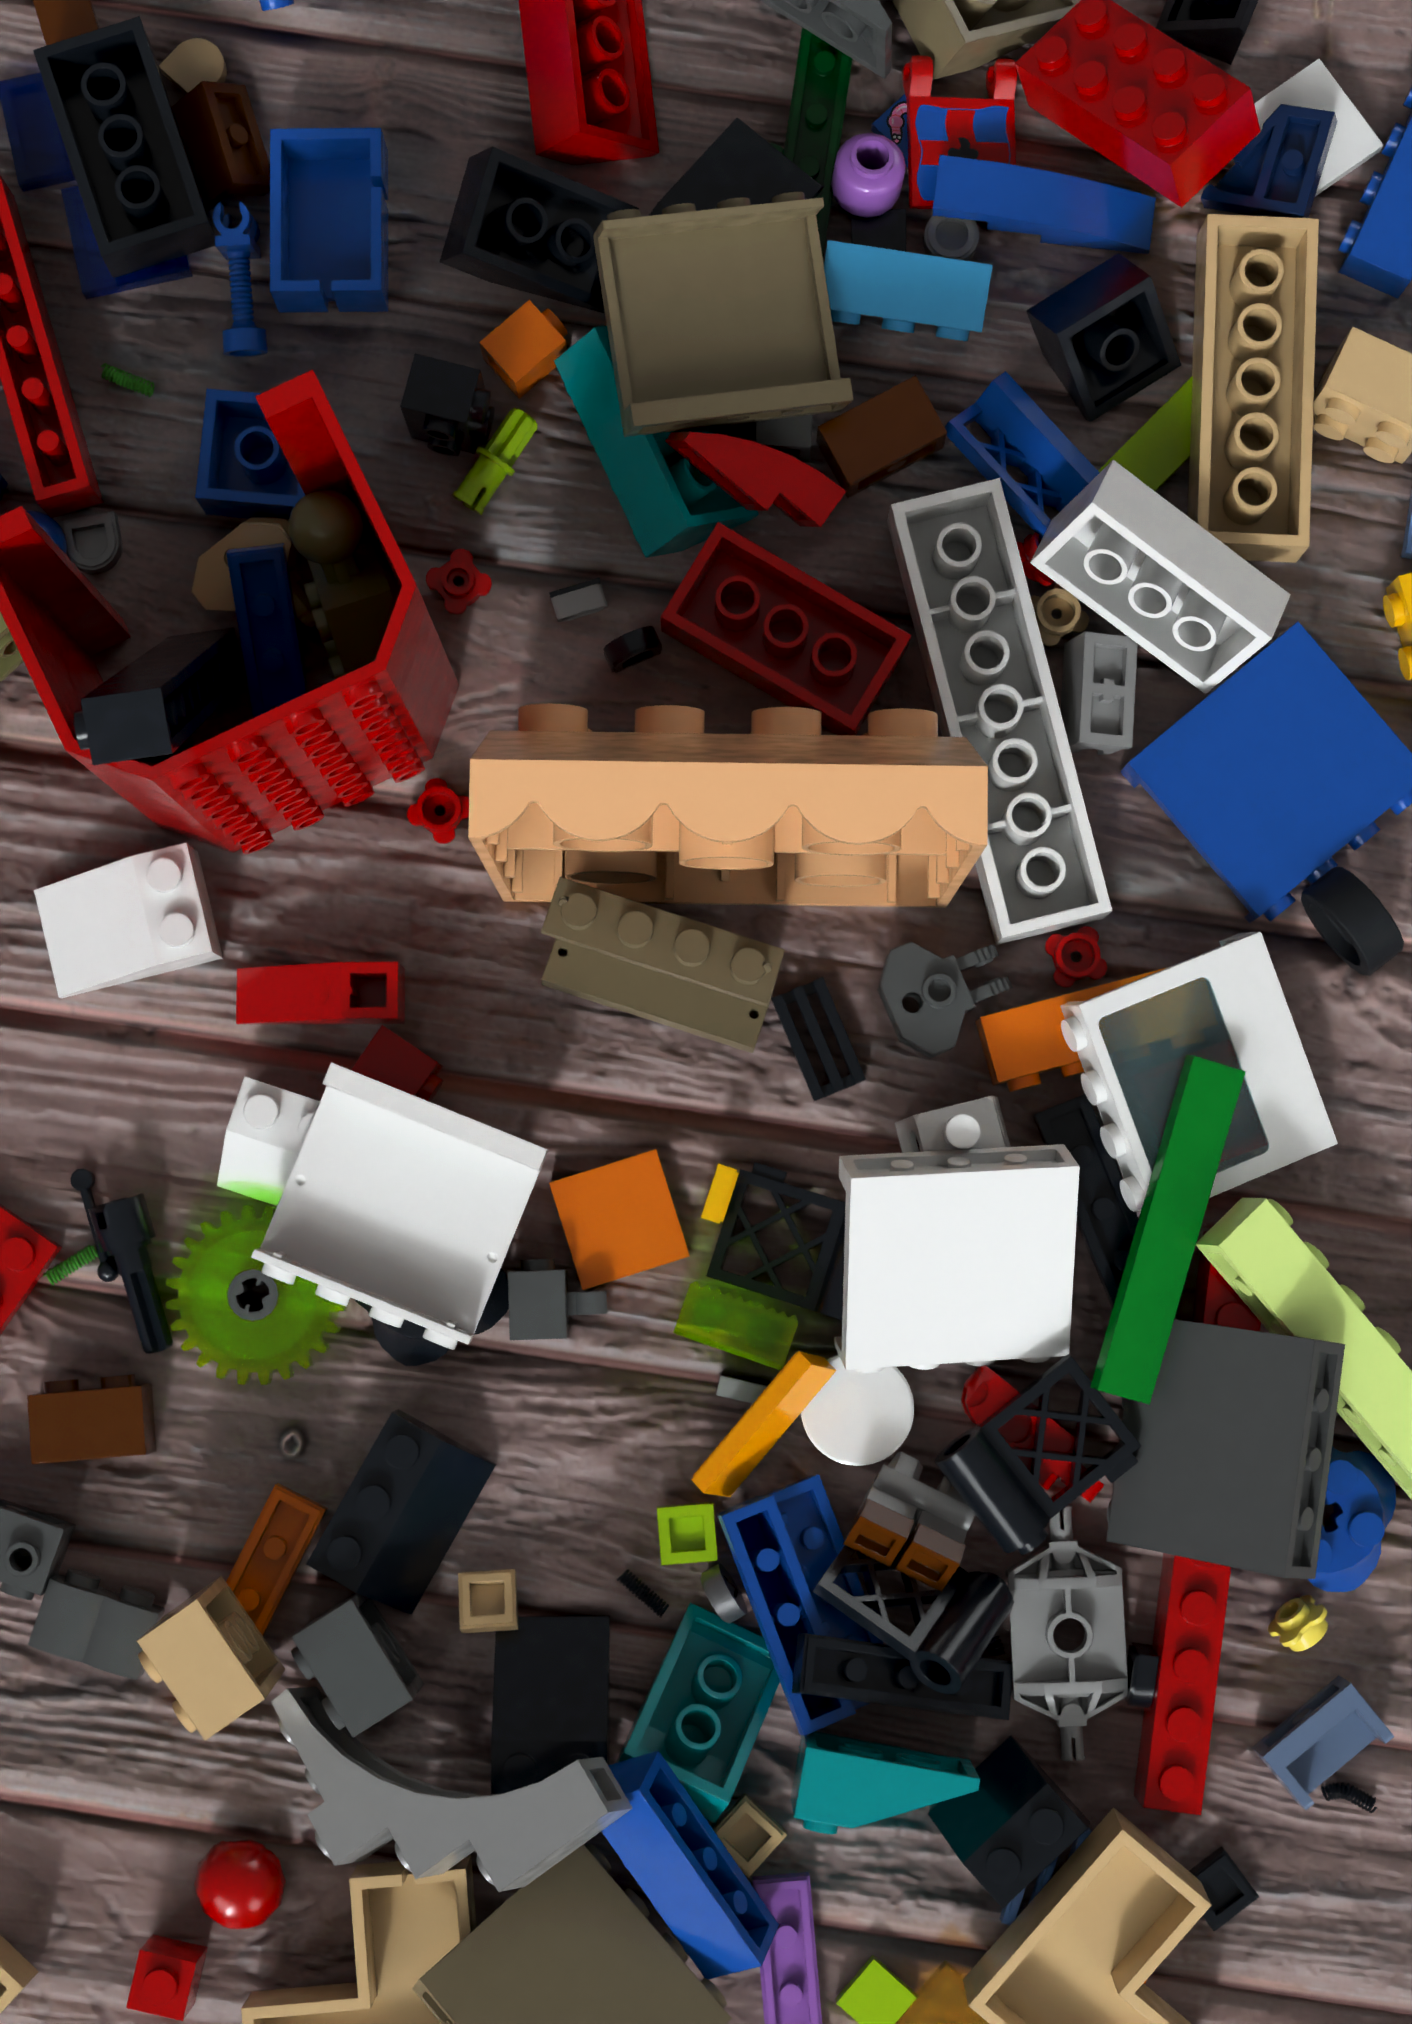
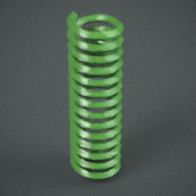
[101,363,155,398]
[43,1245,99,1285]

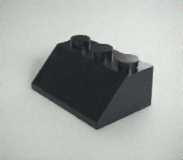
[306,1409,496,1615]

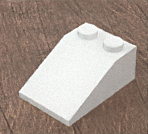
[34,842,223,998]

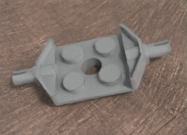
[1005,1505,1128,1761]

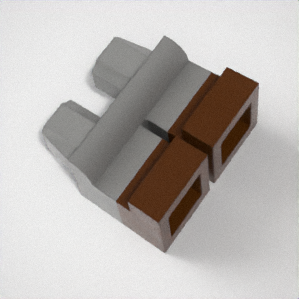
[843,1452,975,1592]

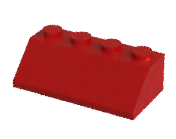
[518,0,659,165]

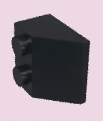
[1026,253,1181,422]
[928,1735,1090,1908]

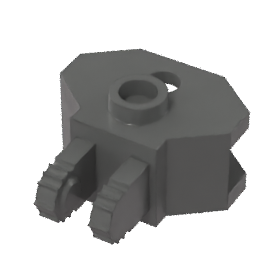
[877,942,1013,1058]

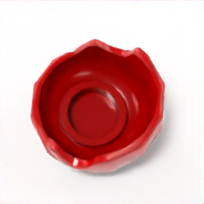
[194,1839,286,1929]

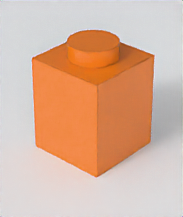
[479,299,568,399]

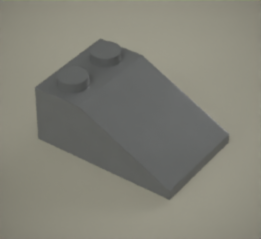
[760,0,892,79]

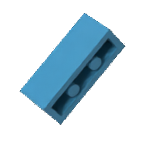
[824,240,993,341]

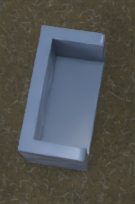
[1252,1676,1394,1810]

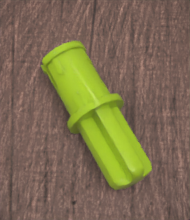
[452,407,538,515]

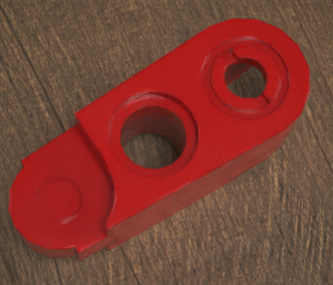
[960,1365,1104,1503]

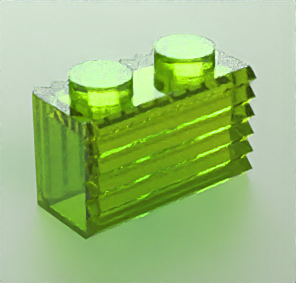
[673,1280,798,1371]

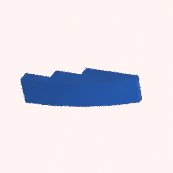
[933,155,1156,254]

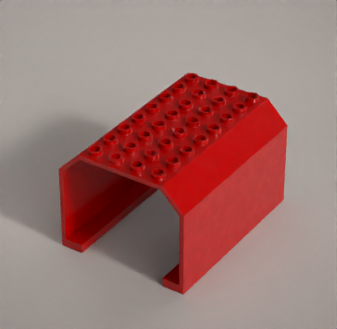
[0,369,459,854]

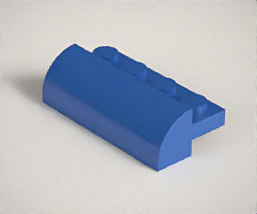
[717,1474,884,1736]

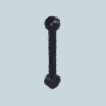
[70,1169,119,1282]

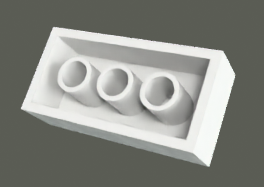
[1030,460,1291,694]

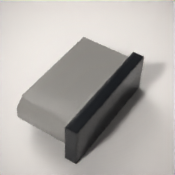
[549,578,608,622]

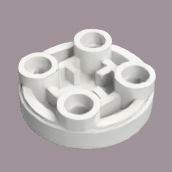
[801,1354,914,1466]

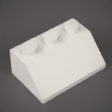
[217,1076,320,1206]

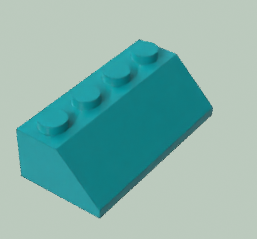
[554,326,759,558]

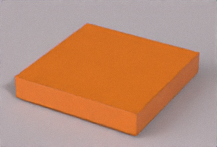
[549,1149,690,1290]

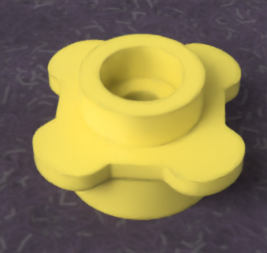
[1268,1595,1328,1652]

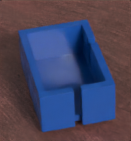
[270,128,389,313]

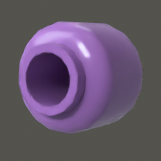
[831,133,906,218]

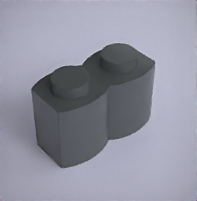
[28,1568,165,1680]

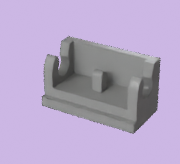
[1061,631,1138,755]

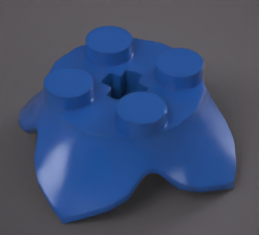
[1308,1446,1396,1592]

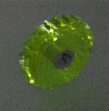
[165,1205,347,1385]

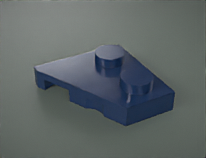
[1201,104,1337,218]

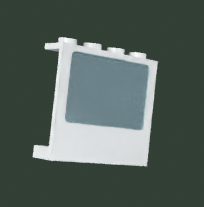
[1060,931,1338,1217]

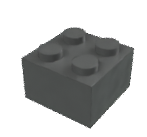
[291,1593,424,1738]

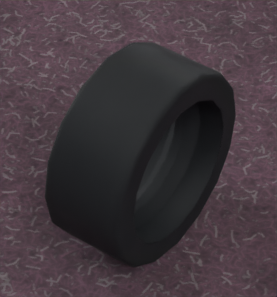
[1301,867,1404,976]

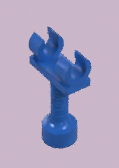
[212,201,268,357]

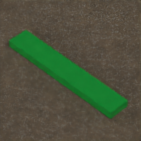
[1090,1054,1246,1405]

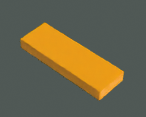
[691,1351,837,1497]

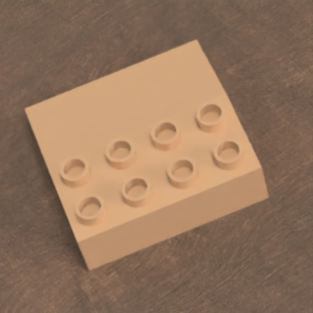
[468,703,988,908]

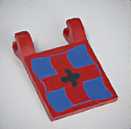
[902,55,1017,209]

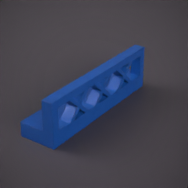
[945,371,1100,539]

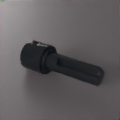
[88,1193,173,1354]

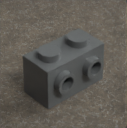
[0,1498,76,1600]

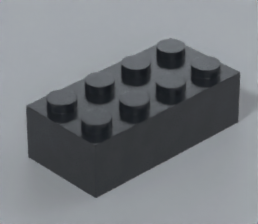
[33,16,215,279]

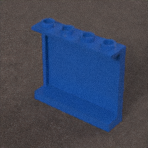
[1120,621,1412,923]

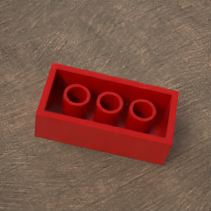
[1015,0,1260,208]
[660,522,912,735]

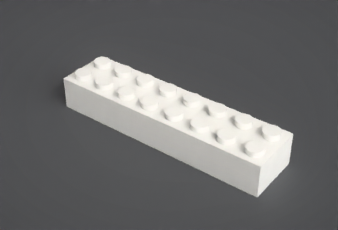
[887,478,1112,945]

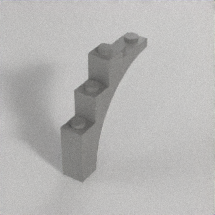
[271,1687,633,1892]

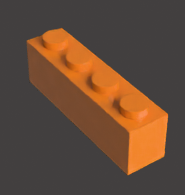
[975,967,1217,1092]

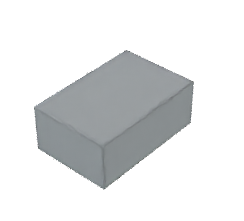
[716,1374,768,1404]

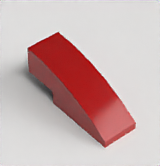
[665,431,846,527]

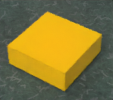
[701,1163,739,1224]

